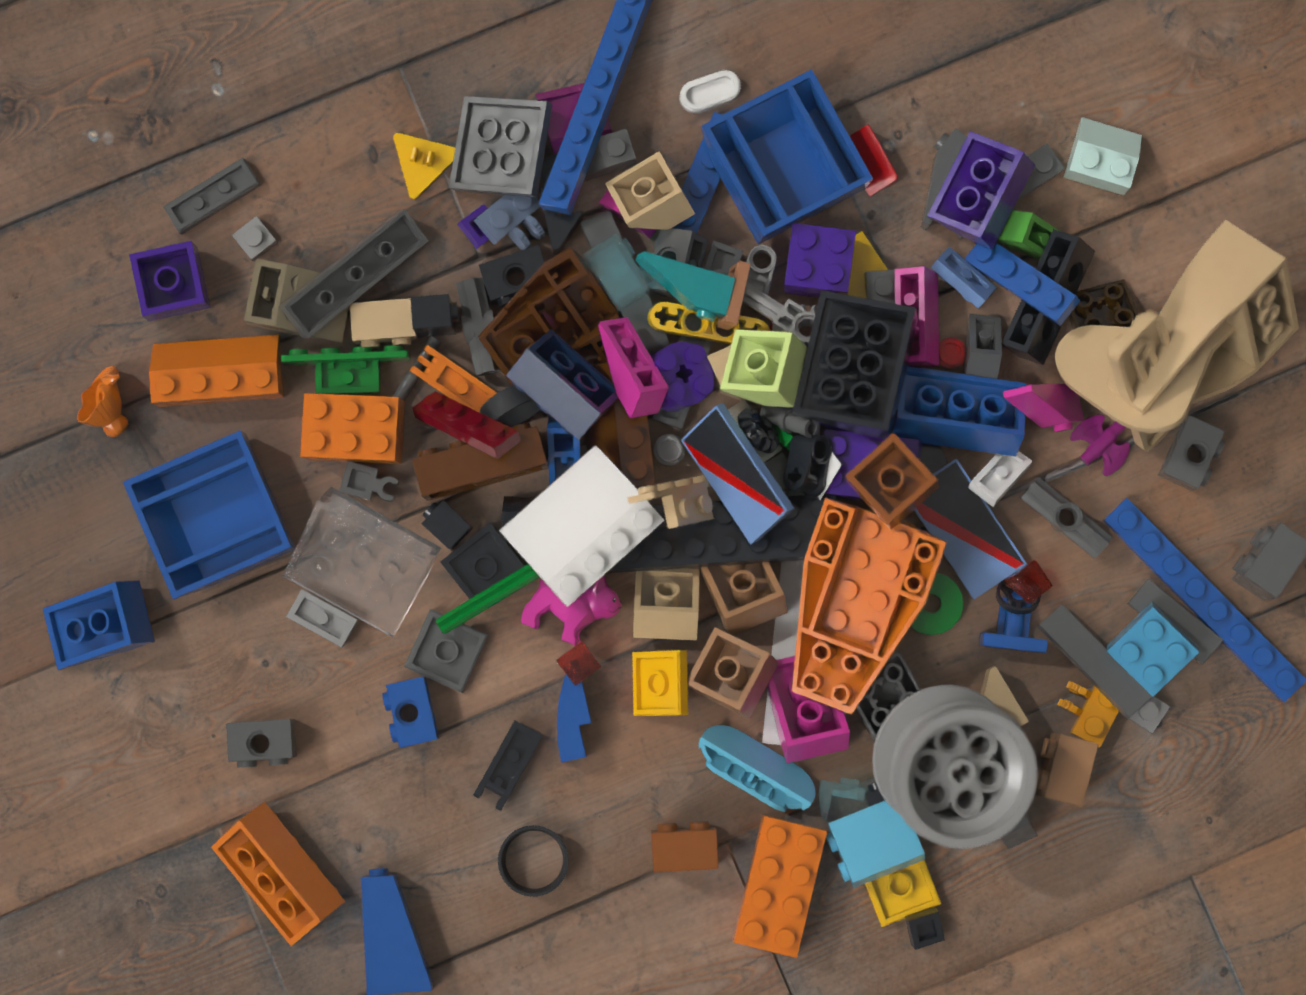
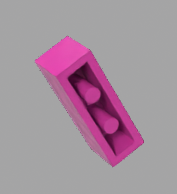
[895,266,939,368]

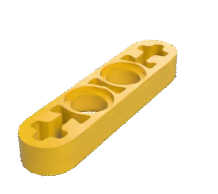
[647,302,770,345]

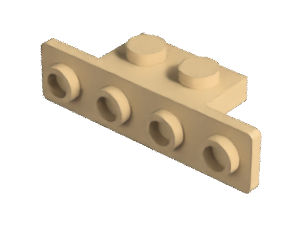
[627,475,714,529]

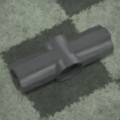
[456,277,501,376]
[1020,477,1113,559]

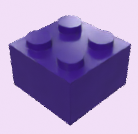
[784,223,856,298]
[129,241,211,322]

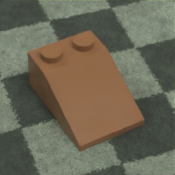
[699,562,788,635]

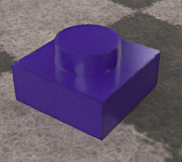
[457,204,489,249]

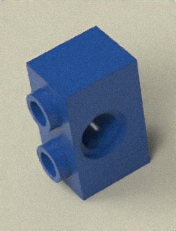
[382,676,440,748]

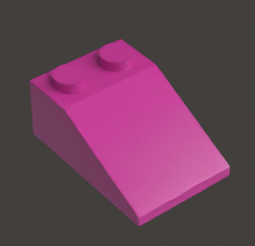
[767,656,850,763]

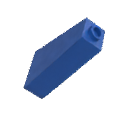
[361,868,434,995]

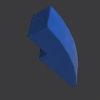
[557,660,592,763]

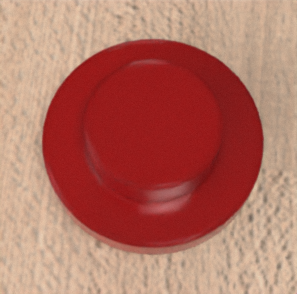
[939,337,966,369]

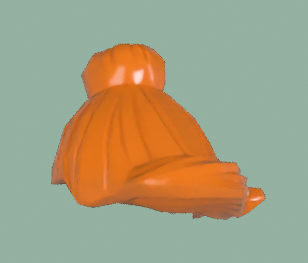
[77,366,129,438]

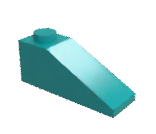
[636,252,735,321]

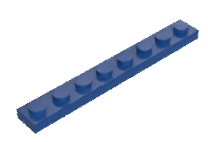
[539,0,652,215]
[1103,498,1306,702]

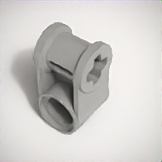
[746,245,776,295]

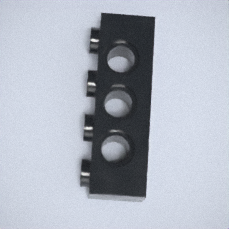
[1002,229,1095,365]

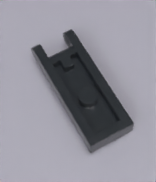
[473,720,543,811]

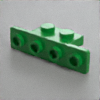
[281,346,411,395]

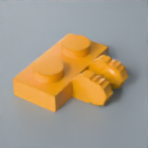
[1057,681,1119,748]

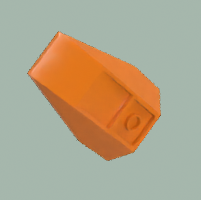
[792,498,947,714]

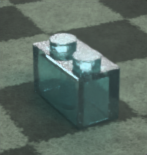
[584,234,653,312]

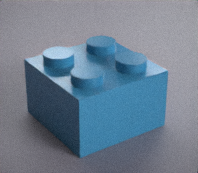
[1106,602,1199,697]

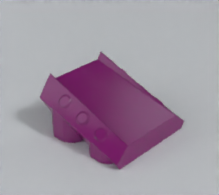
[535,83,613,154]

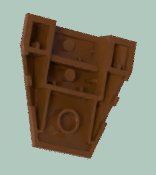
[478,247,621,385]

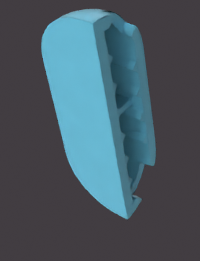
[699,725,816,812]

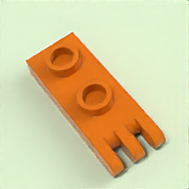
[409,345,497,412]

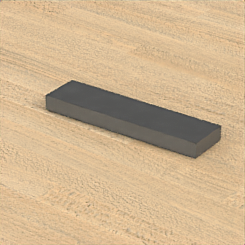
[1038,604,1152,720]

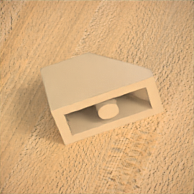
[980,666,1029,727]

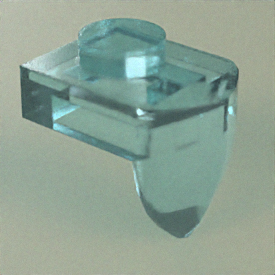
[818,777,866,820]

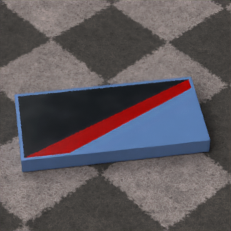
[681,403,794,544]
[914,458,1027,599]

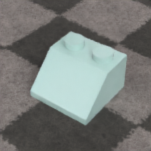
[1063,117,1142,196]

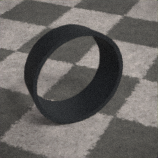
[480,384,541,428]
[498,825,569,897]

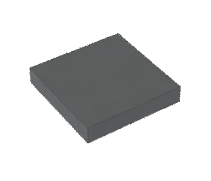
[404,609,489,693]

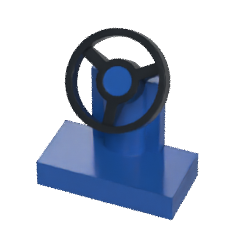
[979,576,1048,653]

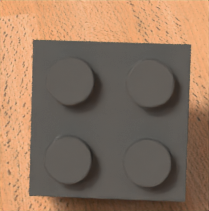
[1231,523,1306,601]

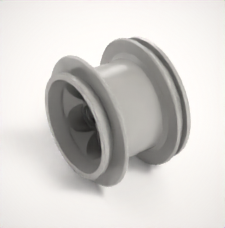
[872,685,1037,849]

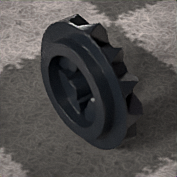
[737,408,780,454]

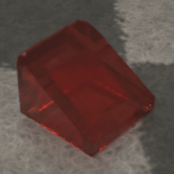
[1004,559,1053,603]
[556,641,601,686]

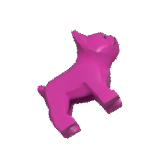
[521,576,622,646]

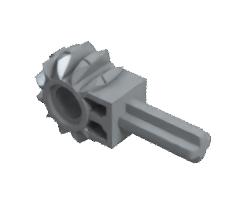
[742,284,817,348]

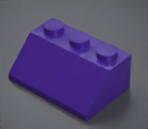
[927,131,1035,250]

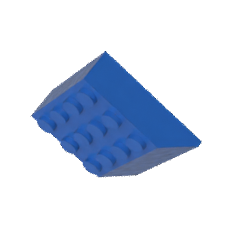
[701,69,873,245]
[123,430,296,599]

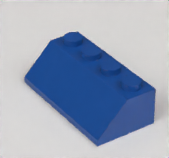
[892,366,1026,457]

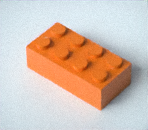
[733,815,827,958]

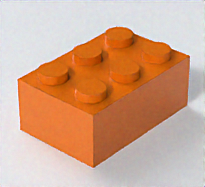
[300,393,405,464]

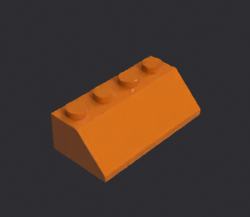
[149,335,284,407]
[211,802,345,946]

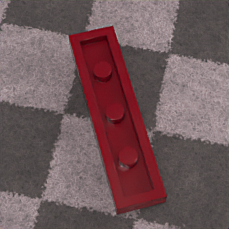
[412,391,521,459]

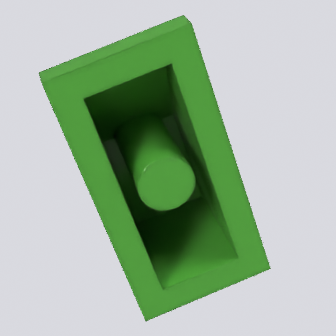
[997,210,1060,260]

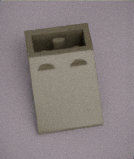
[244,259,350,343]

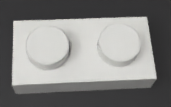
[968,451,1032,507]

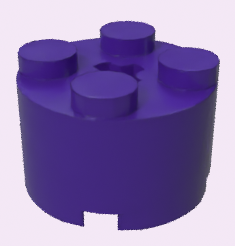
[651,342,714,412]

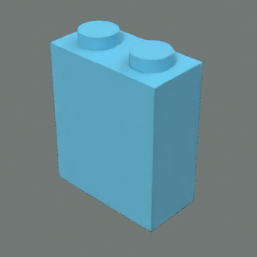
[826,800,925,888]

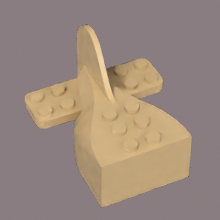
[1055,220,1299,451]

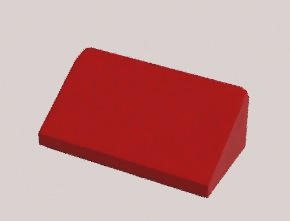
[850,124,899,197]

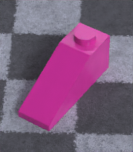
[598,317,669,418]
[1003,384,1084,432]

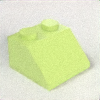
[720,330,807,408]

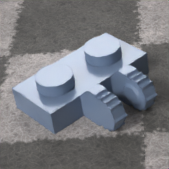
[474,195,545,250]

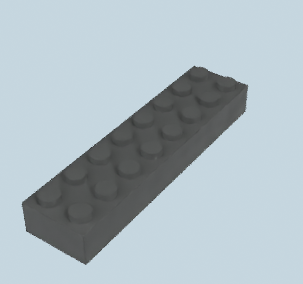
[279,209,428,338]

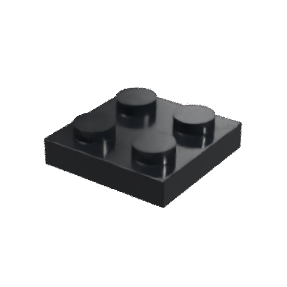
[440,523,524,599]

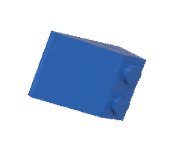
[43,580,155,670]

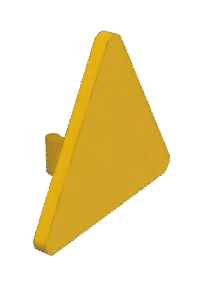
[393,133,456,200]

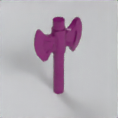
[1070,415,1130,476]

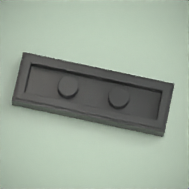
[163,157,261,235]
[1127,579,1223,665]

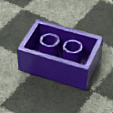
[823,429,922,501]

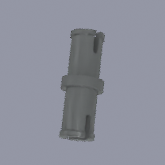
[760,405,819,438]

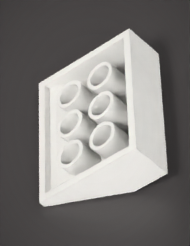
[499,445,664,607]

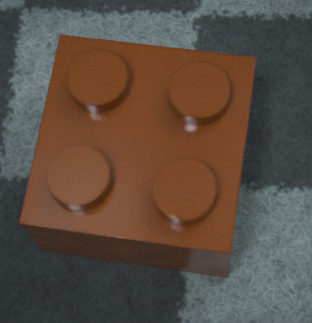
[845,433,939,530]
[651,821,719,873]

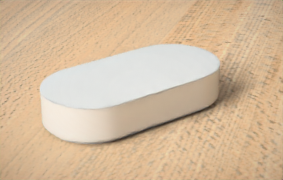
[680,70,741,114]

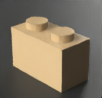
[350,298,418,349]

